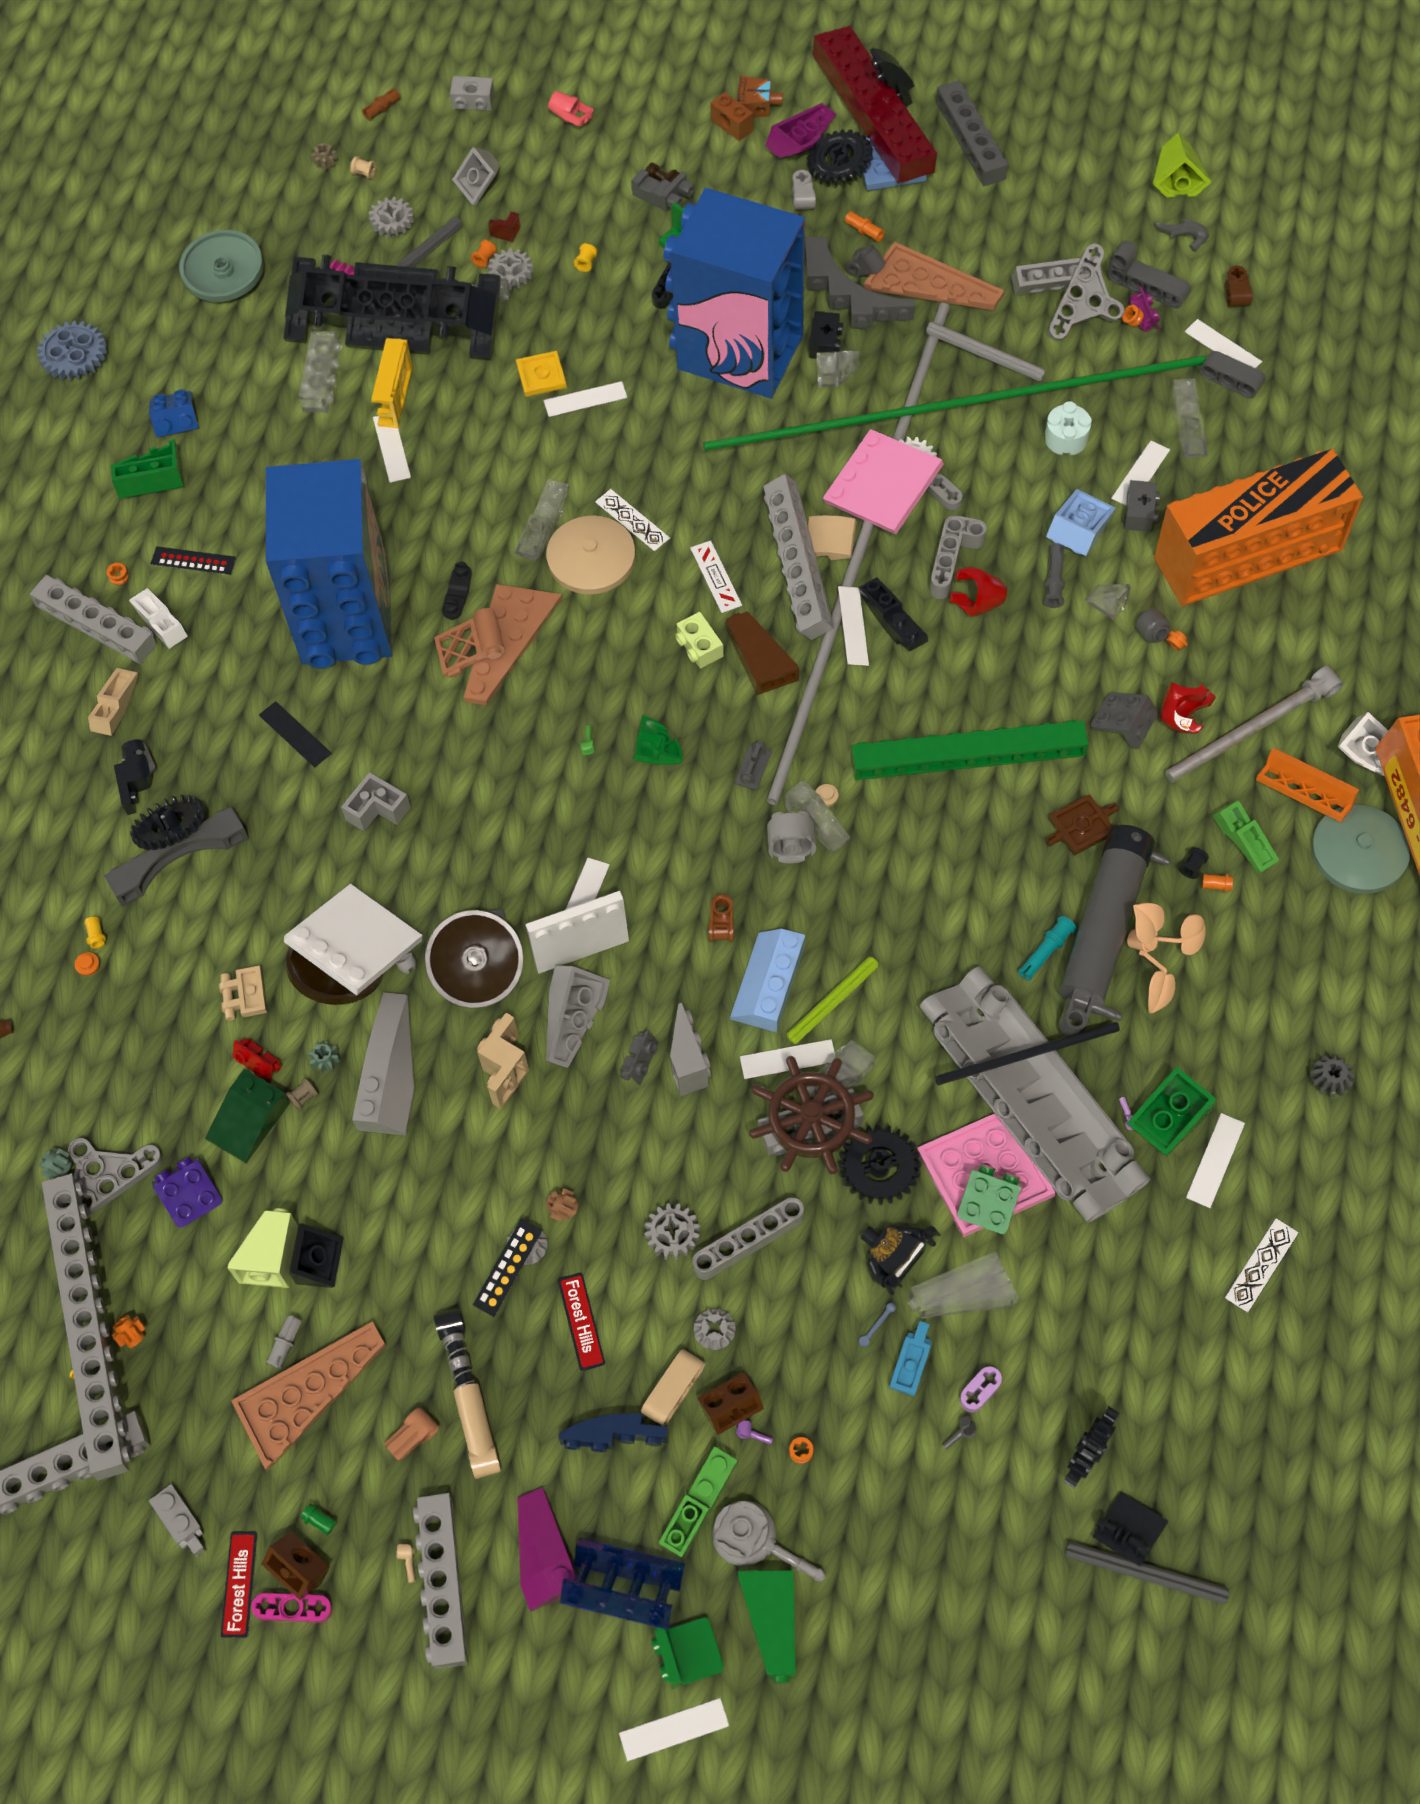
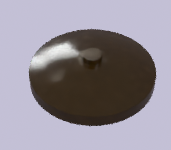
[425,910,524,1008]
[286,946,384,1005]

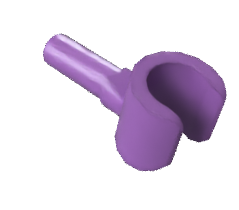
[736,1420,773,1445]

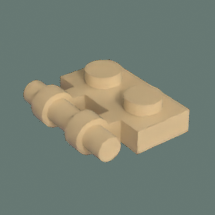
[219,965,267,1021]

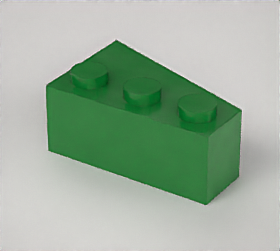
[111,438,184,499]

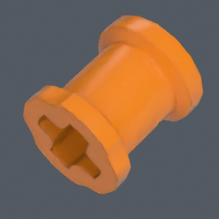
[471,240,497,268]

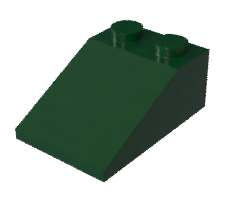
[205,1069,290,1164]

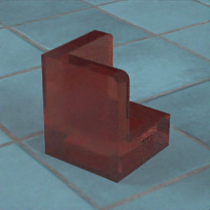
[488,211,521,242]

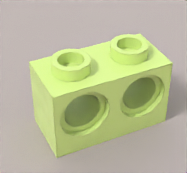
[675,612,724,669]

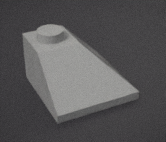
[452,147,500,206]

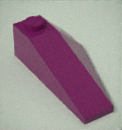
[765,103,836,158]
[517,1487,581,1612]

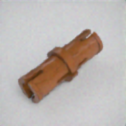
[362,88,400,121]

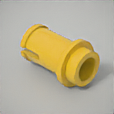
[84,917,106,949]

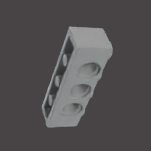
[1011,256,1102,296]

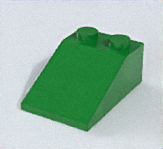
[1127,1067,1217,1157]

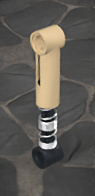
[434,1308,501,1479]

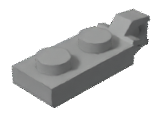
[149,1484,206,1557]

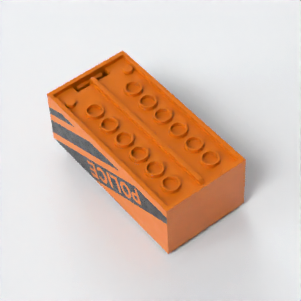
[1154,448,1363,607]

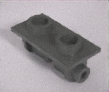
[735,740,772,791]
[620,1030,659,1086]

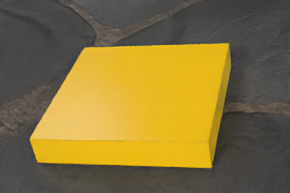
[516,351,567,397]

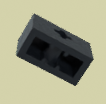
[809,311,843,361]

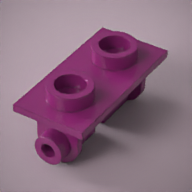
[1129,287,1160,332]

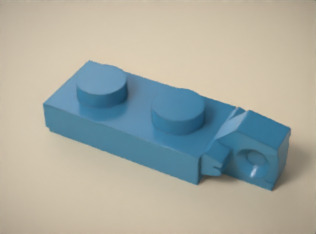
[889,1321,931,1397]

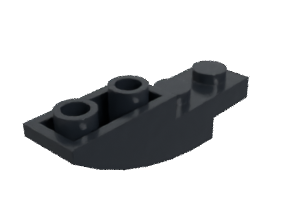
[870,48,915,107]
[858,577,928,652]

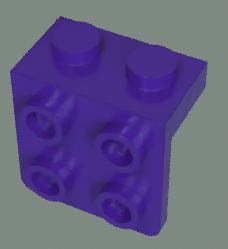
[152,1156,222,1228]

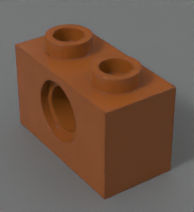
[710,92,753,141]

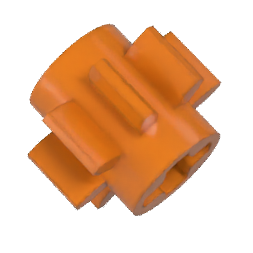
[112,1315,146,1348]

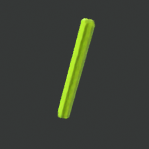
[787,956,878,1044]

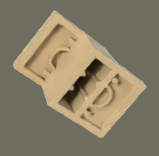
[477,1013,529,1109]

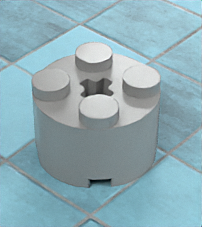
[767,811,816,863]

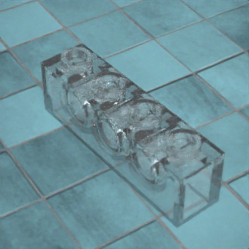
[299,330,342,413]

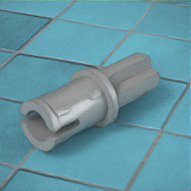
[266,1315,301,1369]

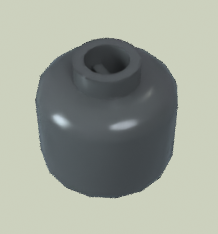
[1136,609,1171,643]

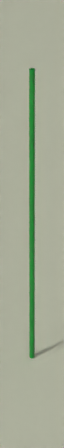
[703,355,1206,451]

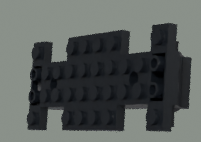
[283,254,501,360]

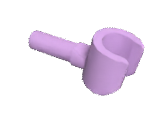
[1119,1097,1134,1130]

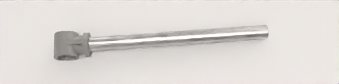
[1165,665,1344,783]

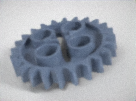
[37,320,108,381]

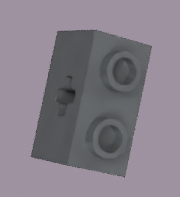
[1124,480,1160,532]

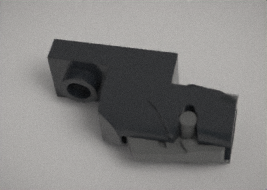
[114,739,156,815]

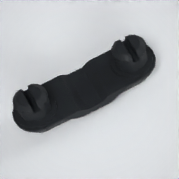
[442,562,472,620]

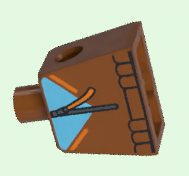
[737,76,783,118]

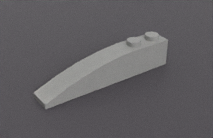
[352,992,415,1136]

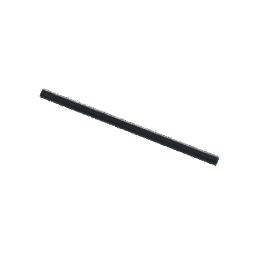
[935,1022,1120,1086]

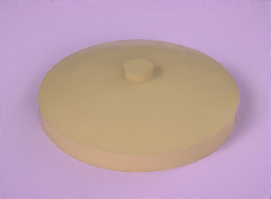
[546,516,635,594]

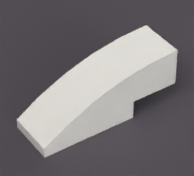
[129,588,188,649]

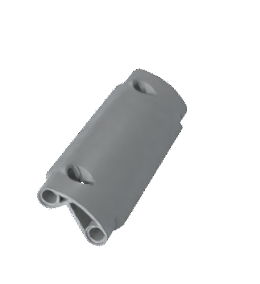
[920,966,1150,1223]

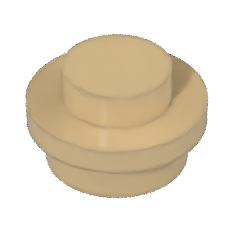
[815,784,838,807]

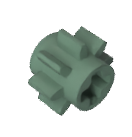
[308,1041,340,1073]
[39,1148,72,1180]

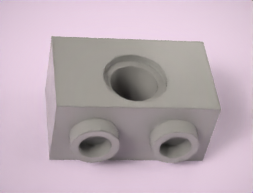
[450,76,495,111]

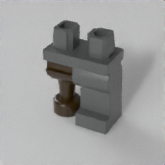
[631,162,694,212]

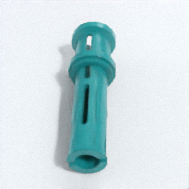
[1018,916,1077,981]

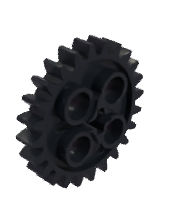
[1063,1406,1120,1489]

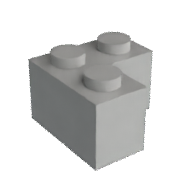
[341,772,411,832]

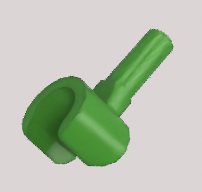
[580,725,594,756]

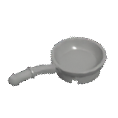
[712,1500,826,1581]

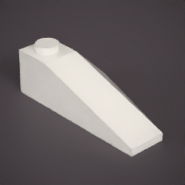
[1338,712,1388,776]

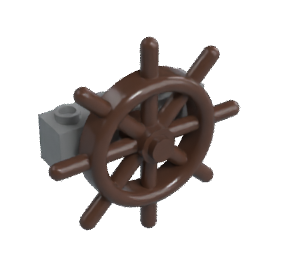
[749,1056,874,1174]

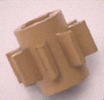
[546,1188,578,1222]

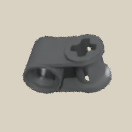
[845,245,886,277]

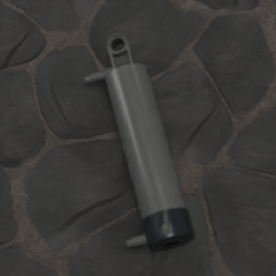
[1059,825,1171,1036]

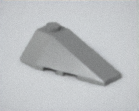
[546,966,610,1068]

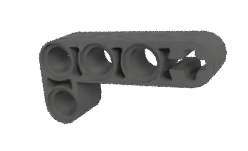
[1108,241,1191,308]

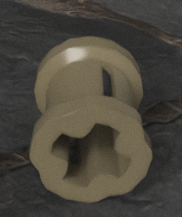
[285,1078,319,1111]

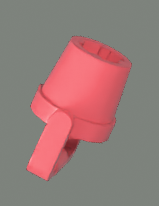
[548,91,594,126]

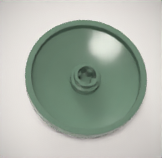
[179,230,264,302]
[1311,805,1410,894]

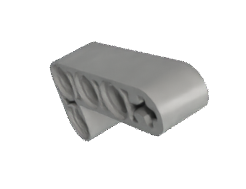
[930,516,987,599]

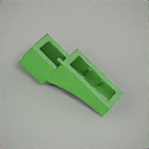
[1212,800,1279,873]

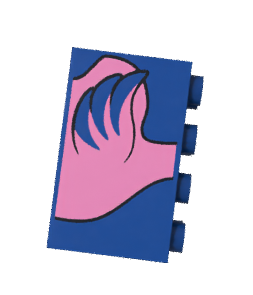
[663,188,805,399]
[266,459,392,668]

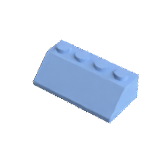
[730,929,805,1033]

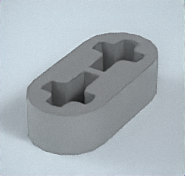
[927,474,963,510]

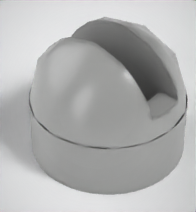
[395,953,417,974]

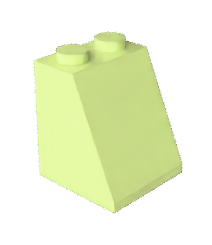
[228,1208,298,1288]

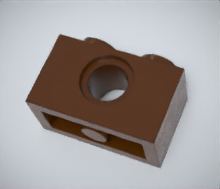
[261,1531,330,1600]

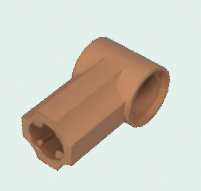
[384,1407,439,1462]

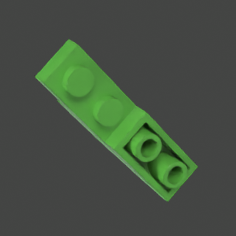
[659,1446,739,1557]

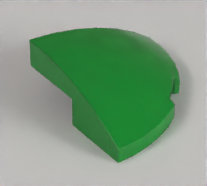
[633,715,683,765]

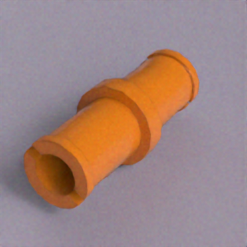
[845,211,885,242]

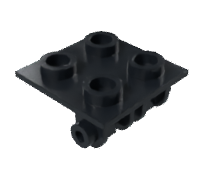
[1093,1492,1169,1567]

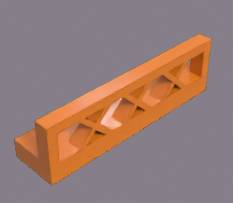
[1256,748,1359,822]

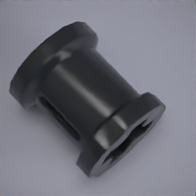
[1179,847,1209,879]

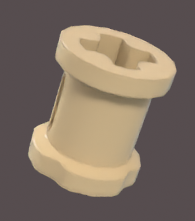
[350,156,377,179]

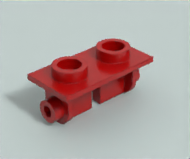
[232,1038,282,1083]

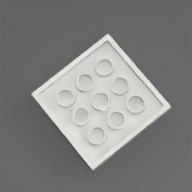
[284,884,422,995]
[526,891,629,974]

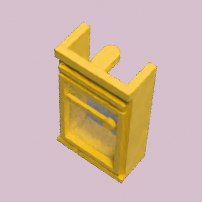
[371,338,413,429]

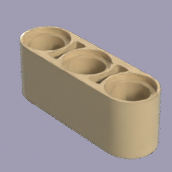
[641,1349,706,1426]

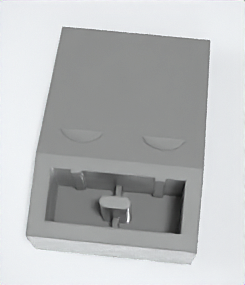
[670,1003,711,1096]

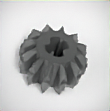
[1310,1053,1355,1098]

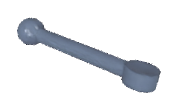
[859,1302,896,1348]

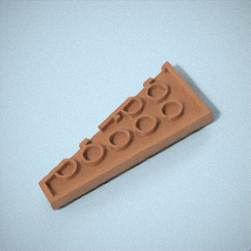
[863,242,1005,310]
[464,584,562,706]
[231,1321,386,1471]

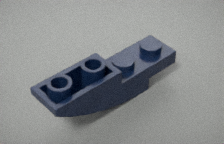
[558,1413,669,1452]

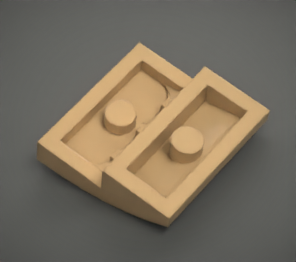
[808,515,857,560]

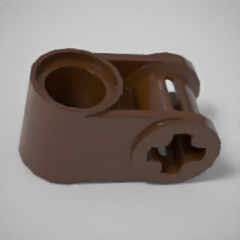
[1224,265,1252,307]

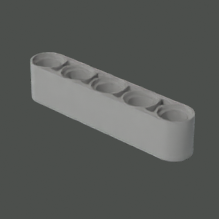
[693,1198,804,1280]

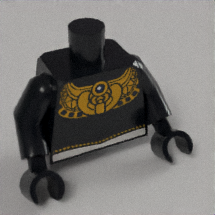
[861,1225,941,1296]

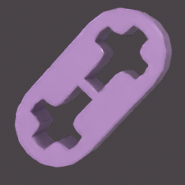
[960,1367,1002,1413]

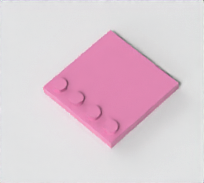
[823,429,944,534]
[917,1114,1055,1238]

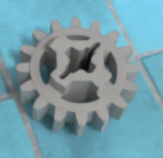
[369,197,414,238]
[488,248,533,290]
[644,1203,700,1260]

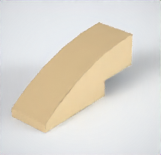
[88,668,138,736]

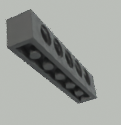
[936,81,1009,187]

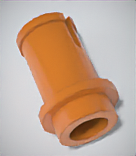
[1202,874,1233,893]

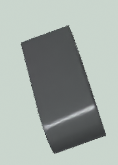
[1200,351,1266,398]

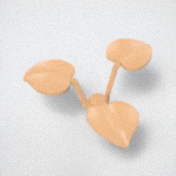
[1127,903,1206,1013]

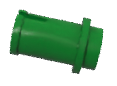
[301,1504,337,1536]

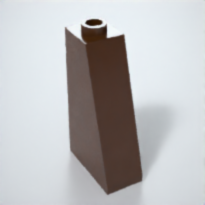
[726,611,799,695]

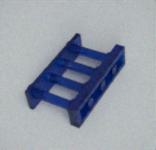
[560,1538,685,1630]

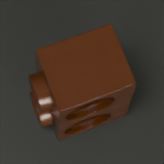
[698,1372,764,1435]

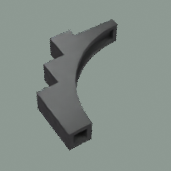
[805,237,915,329]

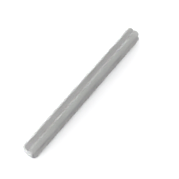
[926,322,1045,381]

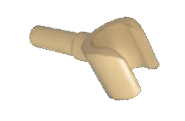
[397,1544,415,1583]

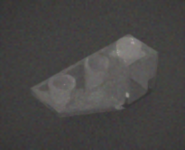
[807,1040,875,1100]

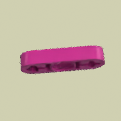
[251,1593,333,1623]

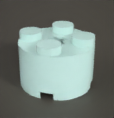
[1045,402,1092,455]

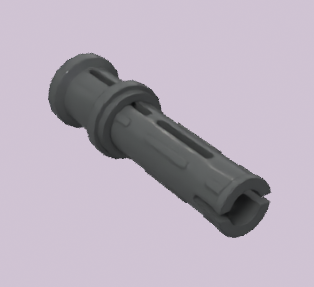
[1044,543,1065,608]

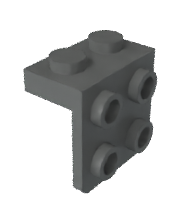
[1091,692,1158,749]

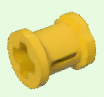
[574,243,597,272]

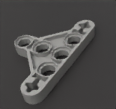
[1048,244,1124,341]
[62,1138,163,1231]

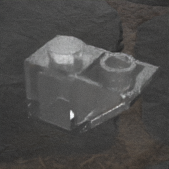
[816,351,860,387]

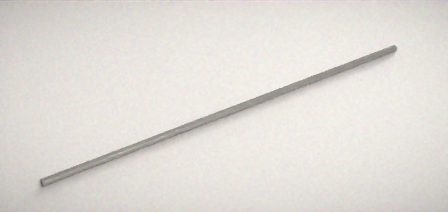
[767,303,950,805]

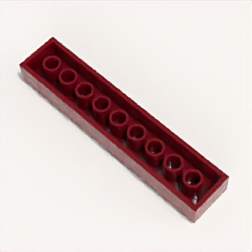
[813,26,938,183]

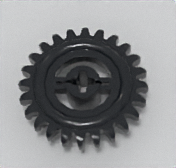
[807,129,873,187]
[130,794,205,850]
[838,1124,922,1205]

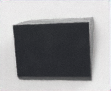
[289,1223,343,1288]

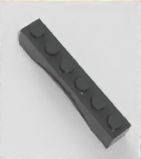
[104,807,249,907]

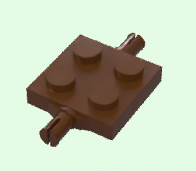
[1045,794,1119,856]

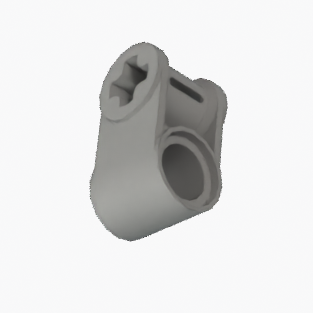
[792,170,815,211]

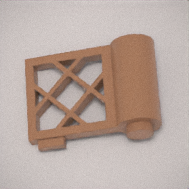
[434,608,505,678]

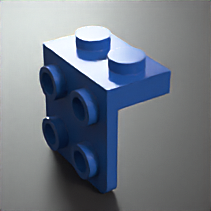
[149,389,199,437]

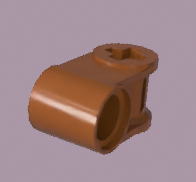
[709,894,734,942]

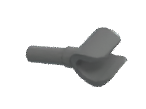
[943,1416,976,1449]

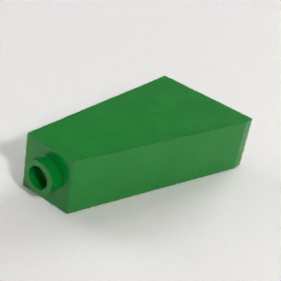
[738,1571,796,1684]

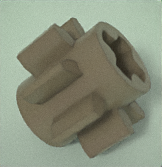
[311,143,338,169]

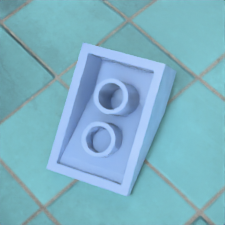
[1046,489,1116,556]

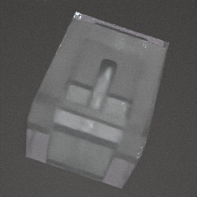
[1085,584,1131,620]

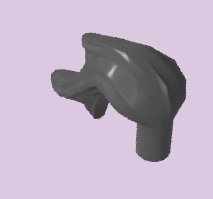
[1154,218,1209,252]

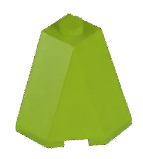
[1153,133,1212,197]

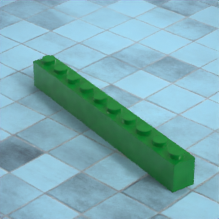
[851,720,1089,781]

